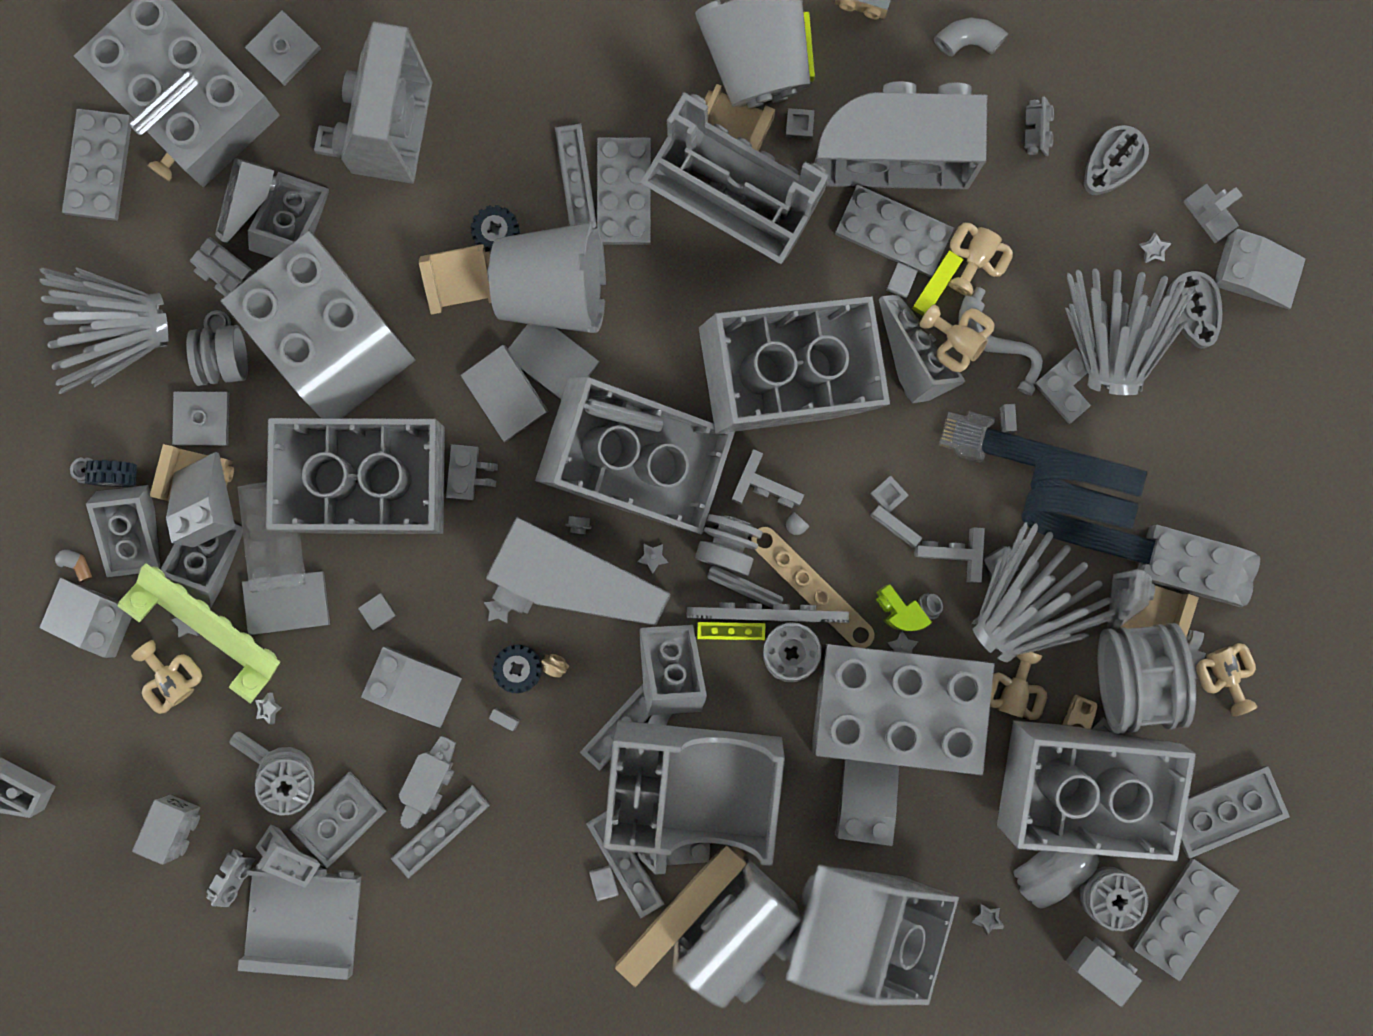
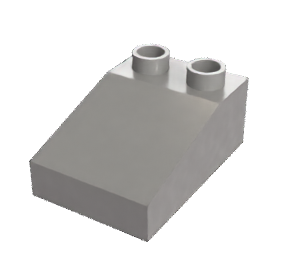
[332,22,432,184]
[535,377,735,534]
[486,518,670,625]
[997,721,1196,861]

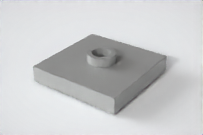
[245,10,321,86]
[172,392,230,446]

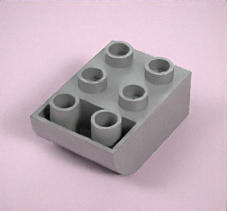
[787,866,959,1005]

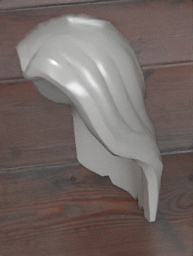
[1013,850,1099,909]

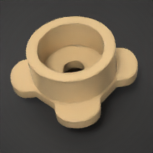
[541,654,569,678]

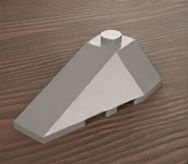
[879,295,965,403]
[1107,570,1155,629]

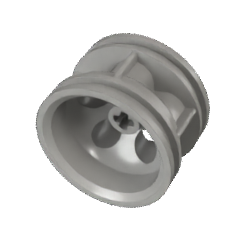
[1097,623,1196,734]

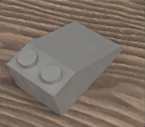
[215,157,276,243]
[248,172,329,258]
[1214,229,1306,309]
[166,452,235,547]
[86,485,161,577]
[160,524,244,608]
[40,578,132,658]
[640,625,707,715]
[361,647,462,728]
[835,759,899,846]

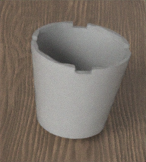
[695,0,810,109]
[487,223,606,333]

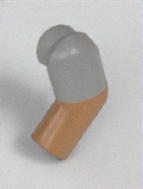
[55,550,93,582]

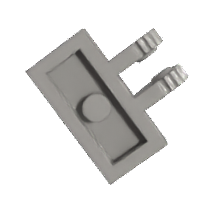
[446,444,498,501]

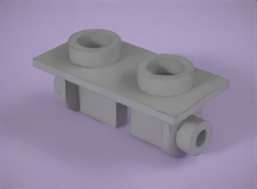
[1025,96,1054,156]
[206,849,255,907]

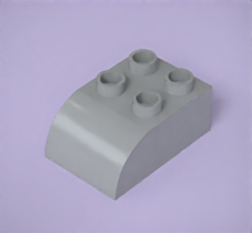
[814,82,987,189]
[221,231,416,419]
[699,297,890,434]
[266,418,445,534]
[673,859,803,1008]

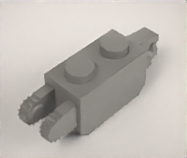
[399,736,456,829]

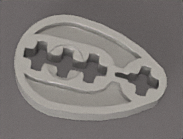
[1084,125,1149,195]
[1166,271,1223,349]

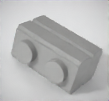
[190,237,255,297]

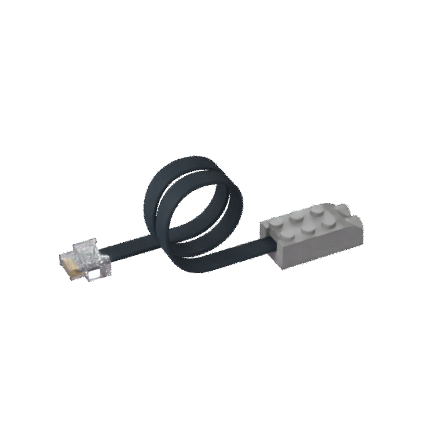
[939,411,1260,607]

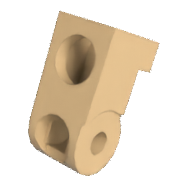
[1062,695,1097,729]

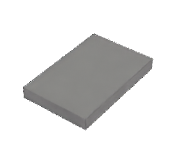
[508,324,600,400]
[461,345,549,442]
[242,571,330,635]
[290,772,387,868]

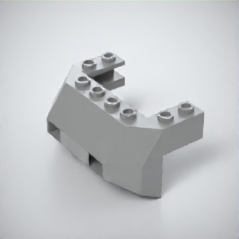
[640,93,829,264]

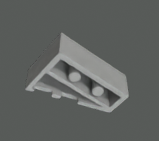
[0,757,56,818]

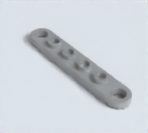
[686,603,849,623]

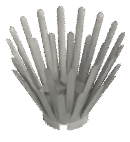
[39,267,168,394]
[1065,269,1196,395]
[972,522,1116,662]

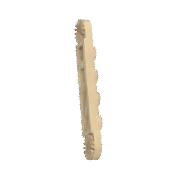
[751,527,874,648]

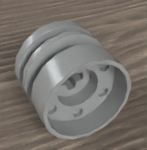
[186,325,248,386]
[695,514,763,576]
[763,623,821,682]
[255,747,314,815]
[1080,866,1148,931]

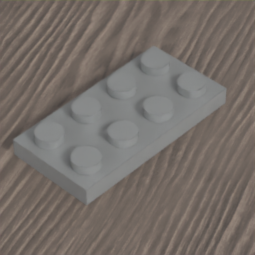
[62,109,133,221]
[597,138,651,245]
[835,184,954,278]
[1181,765,1290,858]
[1132,858,1240,981]

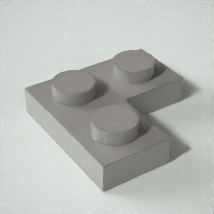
[1034,348,1091,424]

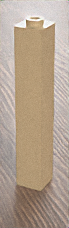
[615,845,747,987]

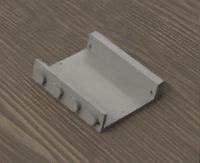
[238,864,361,980]

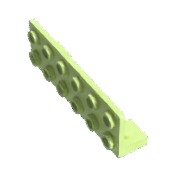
[118,563,280,704]

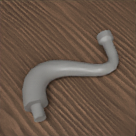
[958,287,1042,396]

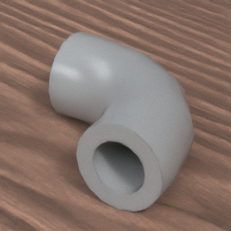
[934,17,1008,57]

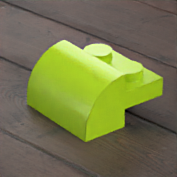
[876,584,932,631]

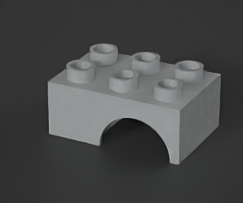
[74,0,280,188]
[811,644,994,775]
[604,721,784,865]

